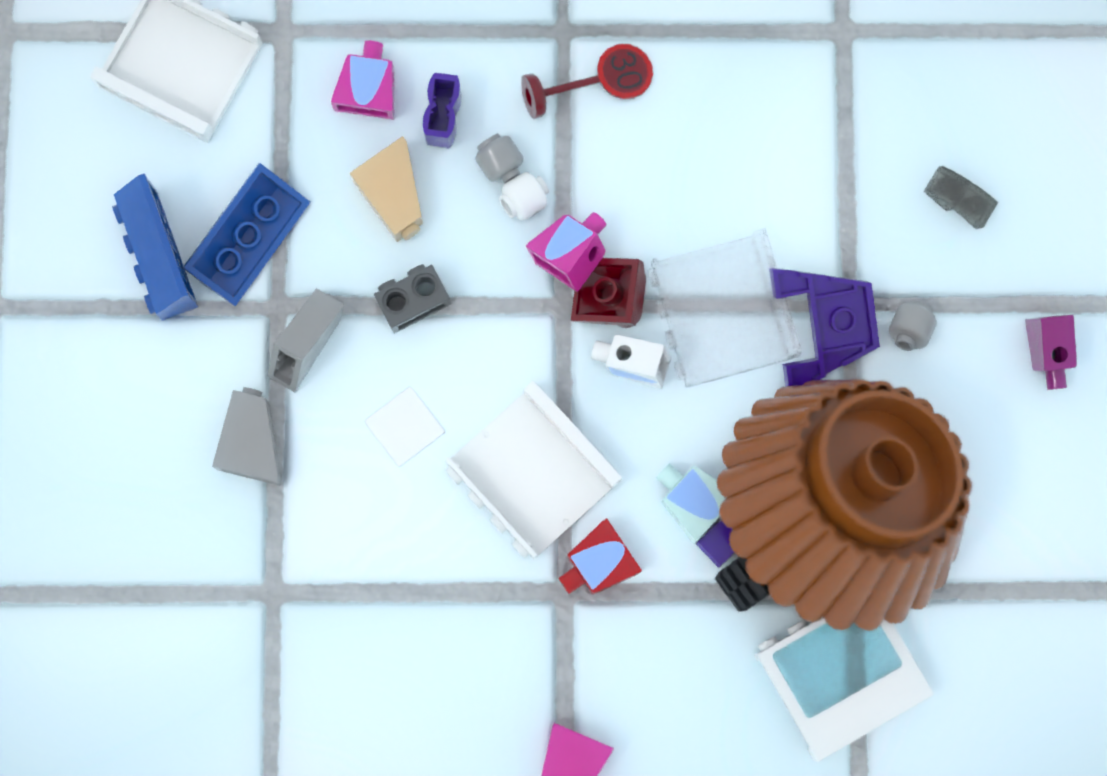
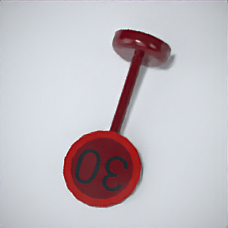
[521,44,653,119]

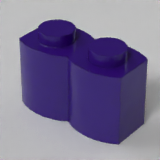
[422,72,461,148]

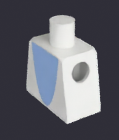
[591,335,671,389]

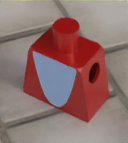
[558,518,642,595]

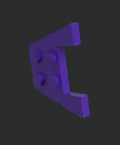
[769,267,880,386]

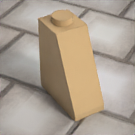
[350,136,423,242]

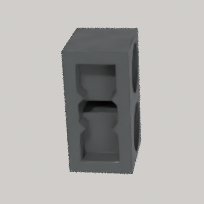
[374,264,451,334]

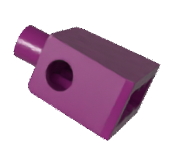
[1025,315,1077,390]

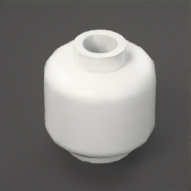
[499,172,549,220]

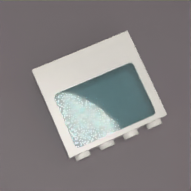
[754,617,934,762]

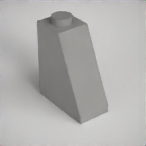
[267,288,344,393]
[212,387,282,486]

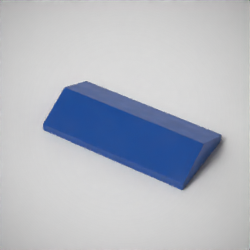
[182,163,311,306]

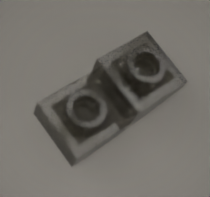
[923,166,998,229]

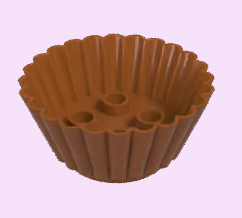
[717,379,972,631]

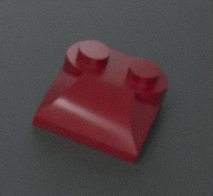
[570,258,646,328]

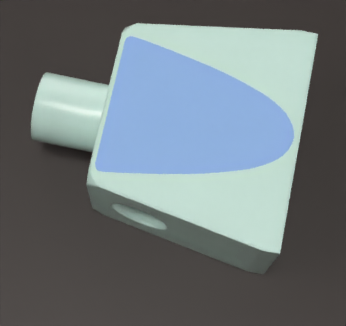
[656,463,726,544]

